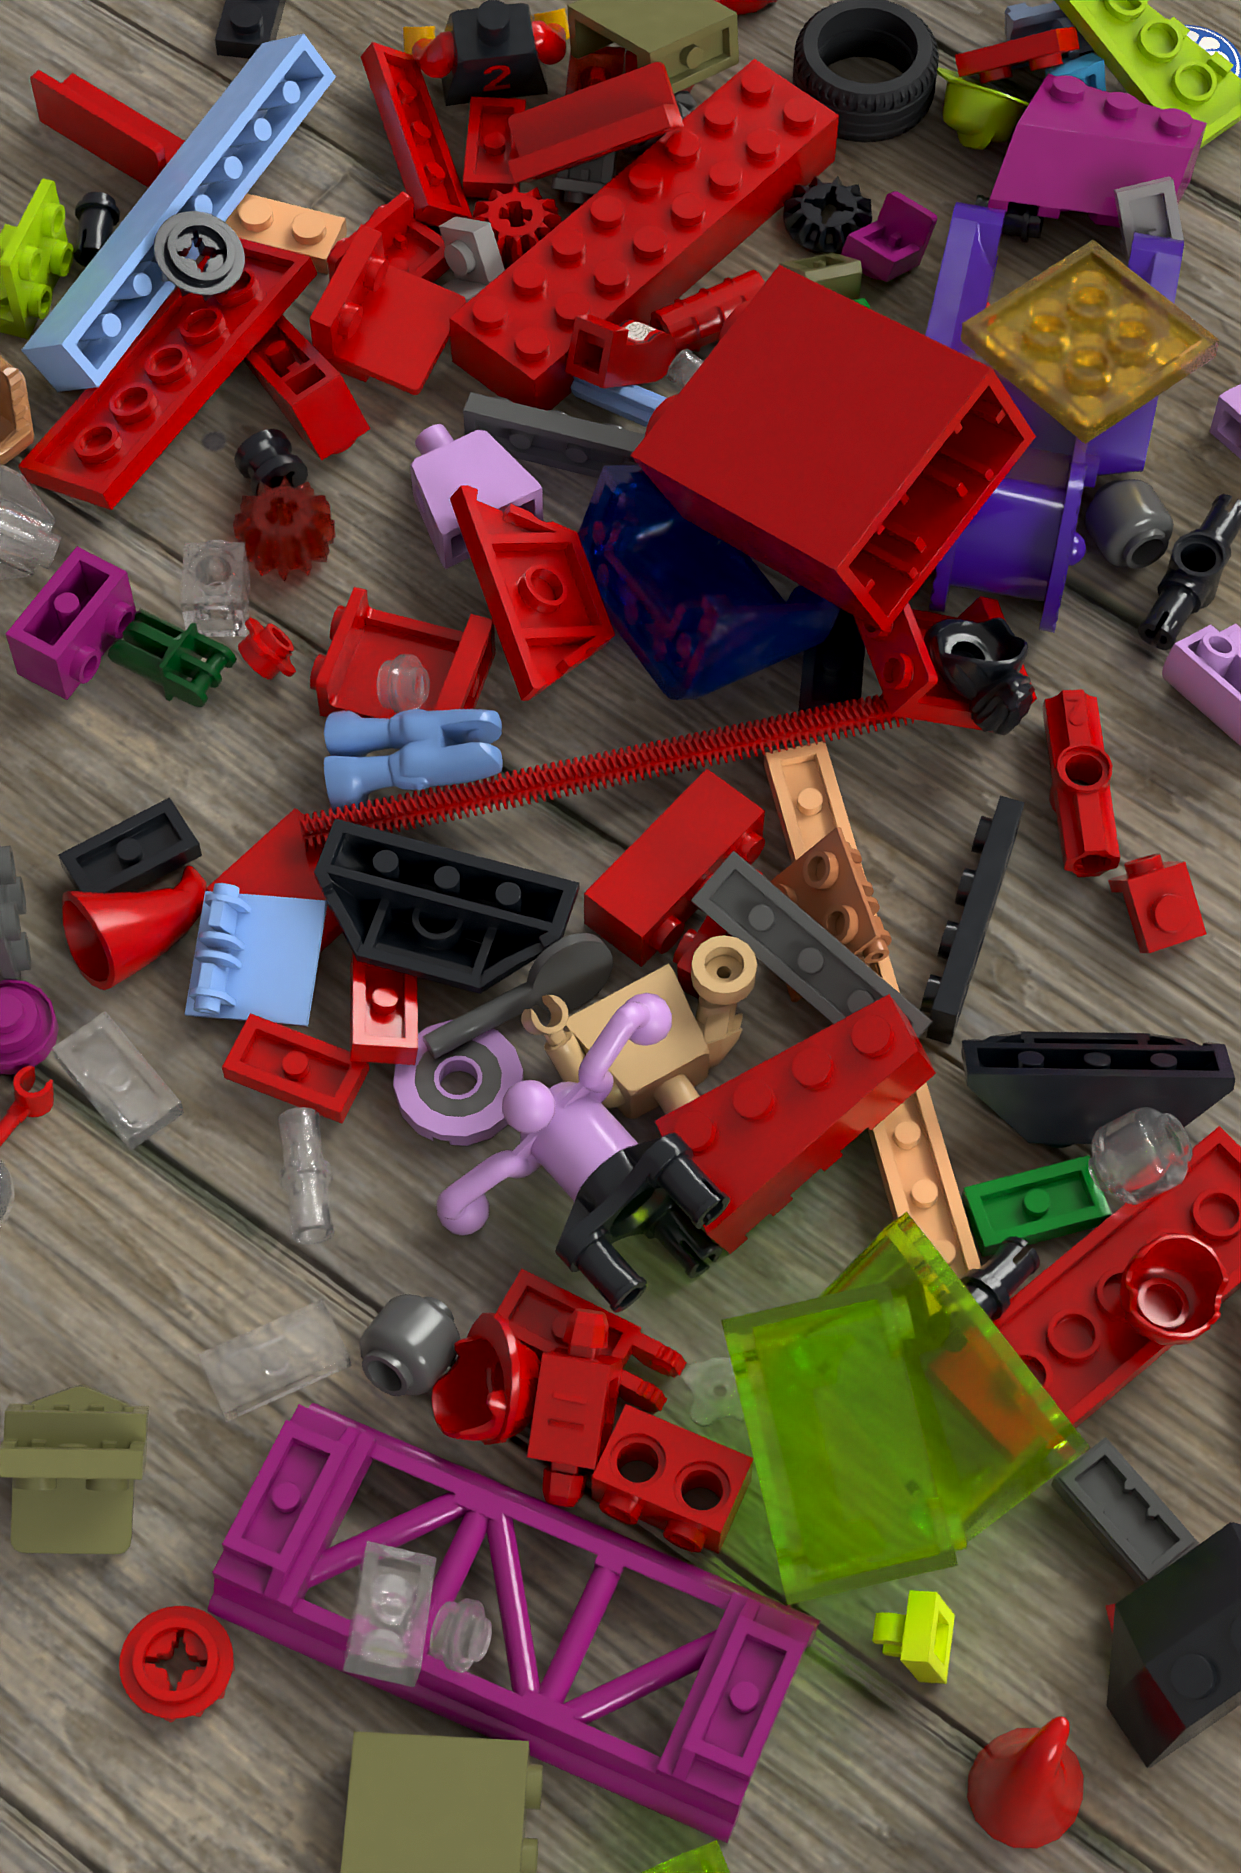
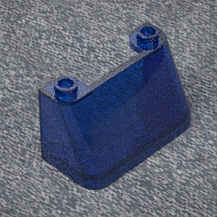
[578,465,840,700]

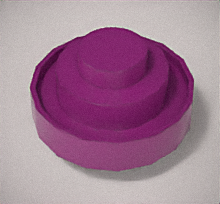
[0,979,59,1075]

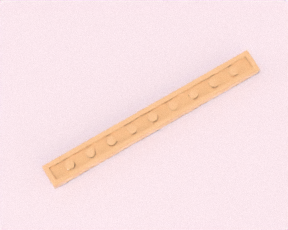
[764,741,981,1330]

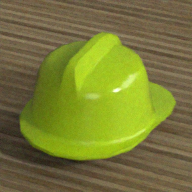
[937,67,1029,150]

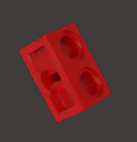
[591,1404,754,1554]

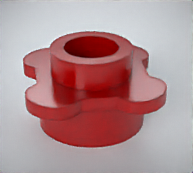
[238,618,296,680]

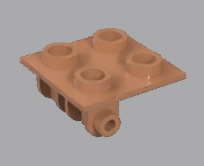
[770,827,892,1002]

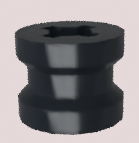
[234,429,308,504]

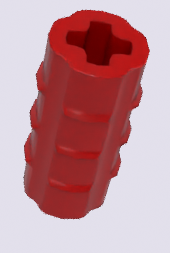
[650,270,765,359]

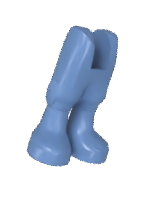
[324,709,503,814]

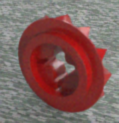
[119,1606,235,1723]

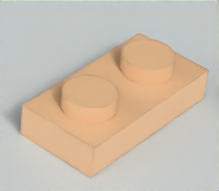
[226,193,347,274]

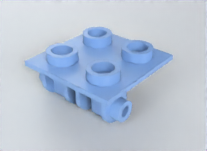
[185,883,328,1027]

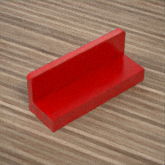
[508,62,684,183]
[30,70,185,188]

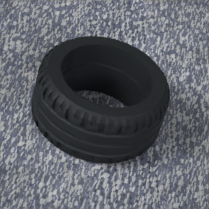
[792,0,939,142]

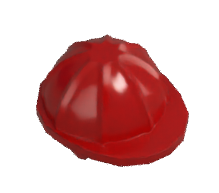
[431,1313,541,1445]

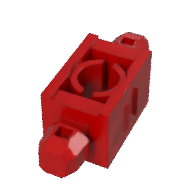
[527,1308,624,1507]

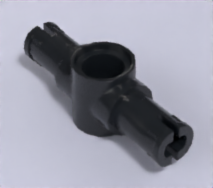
[1138,494,1241,650]

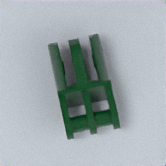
[108,608,237,708]

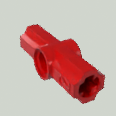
[1042,689,1120,877]

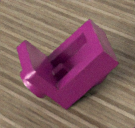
[841,191,937,282]

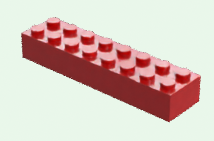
[449,58,839,411]

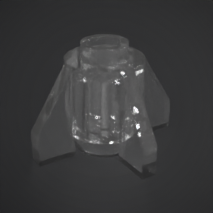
[0,464,63,580]

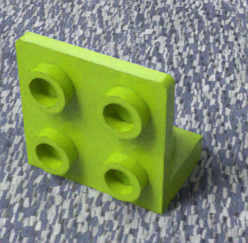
[0,178,74,339]

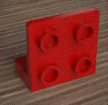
[309,224,466,395]

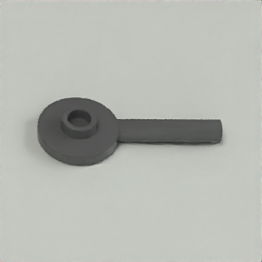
[422,933,613,1059]

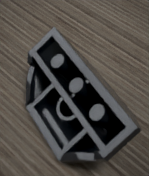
[314,819,580,994]
[961,1031,1235,1149]
[1106,1522,1241,1768]

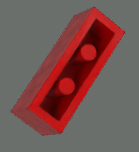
[584,769,765,967]

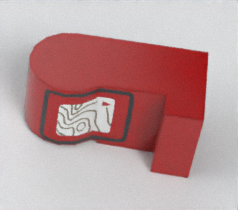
[565,314,676,389]

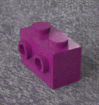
[5,546,137,700]

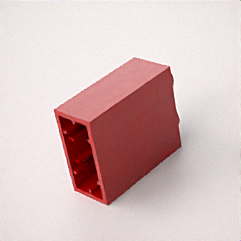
[630,265,1036,633]

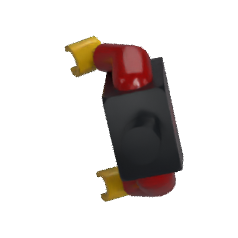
[403,0,570,106]

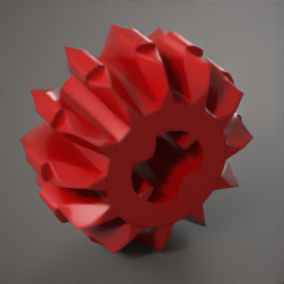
[472,183,561,270]

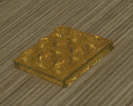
[961,240,1219,444]

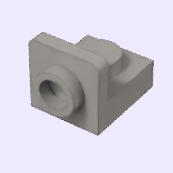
[1113,176,1185,260]
[439,216,505,303]

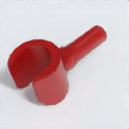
[0,1066,54,1147]

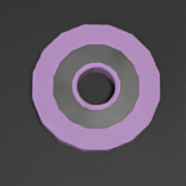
[393,1020,523,1146]

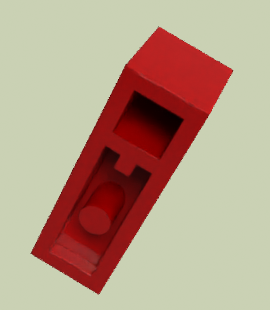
[243,315,370,460]

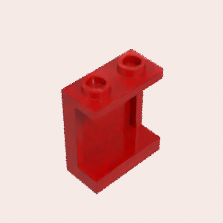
[310,587,496,719]
[853,596,1037,732]

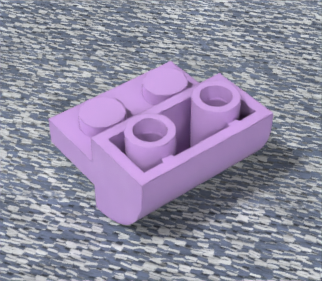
[1162,624,1241,746]

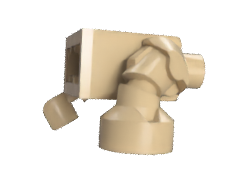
[521,935,757,1119]

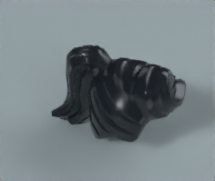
[923,617,1035,735]

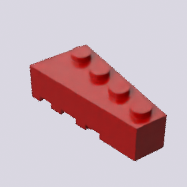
[655,994,936,1254]

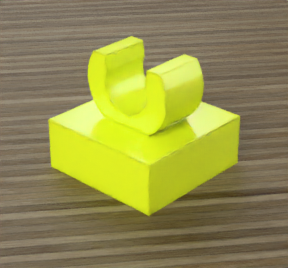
[872,1590,955,1684]

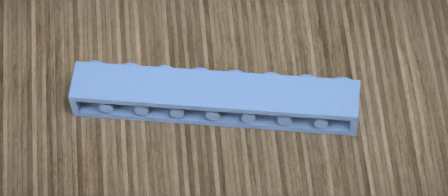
[21,34,336,392]

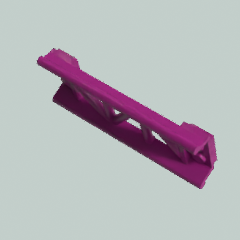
[207,1403,821,1844]

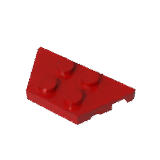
[449,485,615,701]

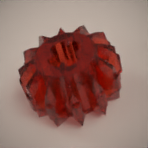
[233,476,336,582]

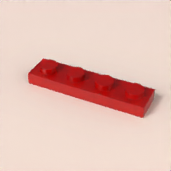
[361,42,473,227]

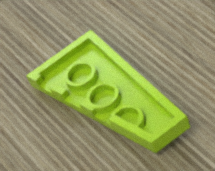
[1054,0,1241,149]

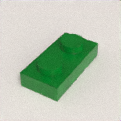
[961,1155,1111,1257]

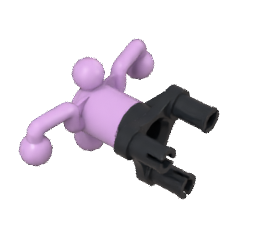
[436,993,730,1313]

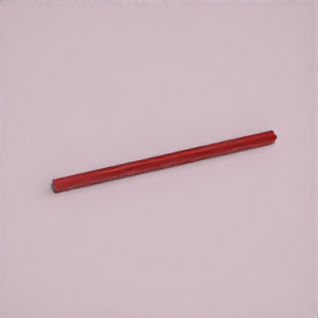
[298,693,914,852]

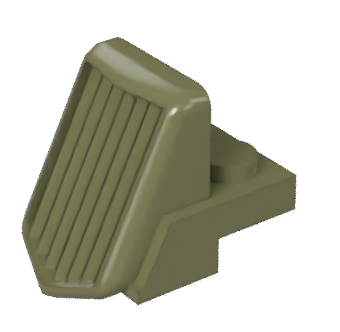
[0,1384,149,1554]

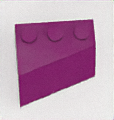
[987,74,1207,227]

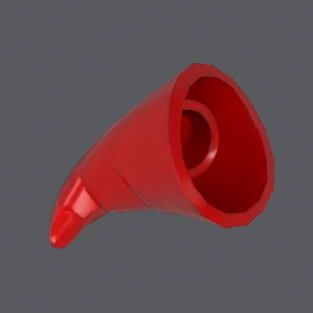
[62,865,207,991]
[967,1716,1084,1848]

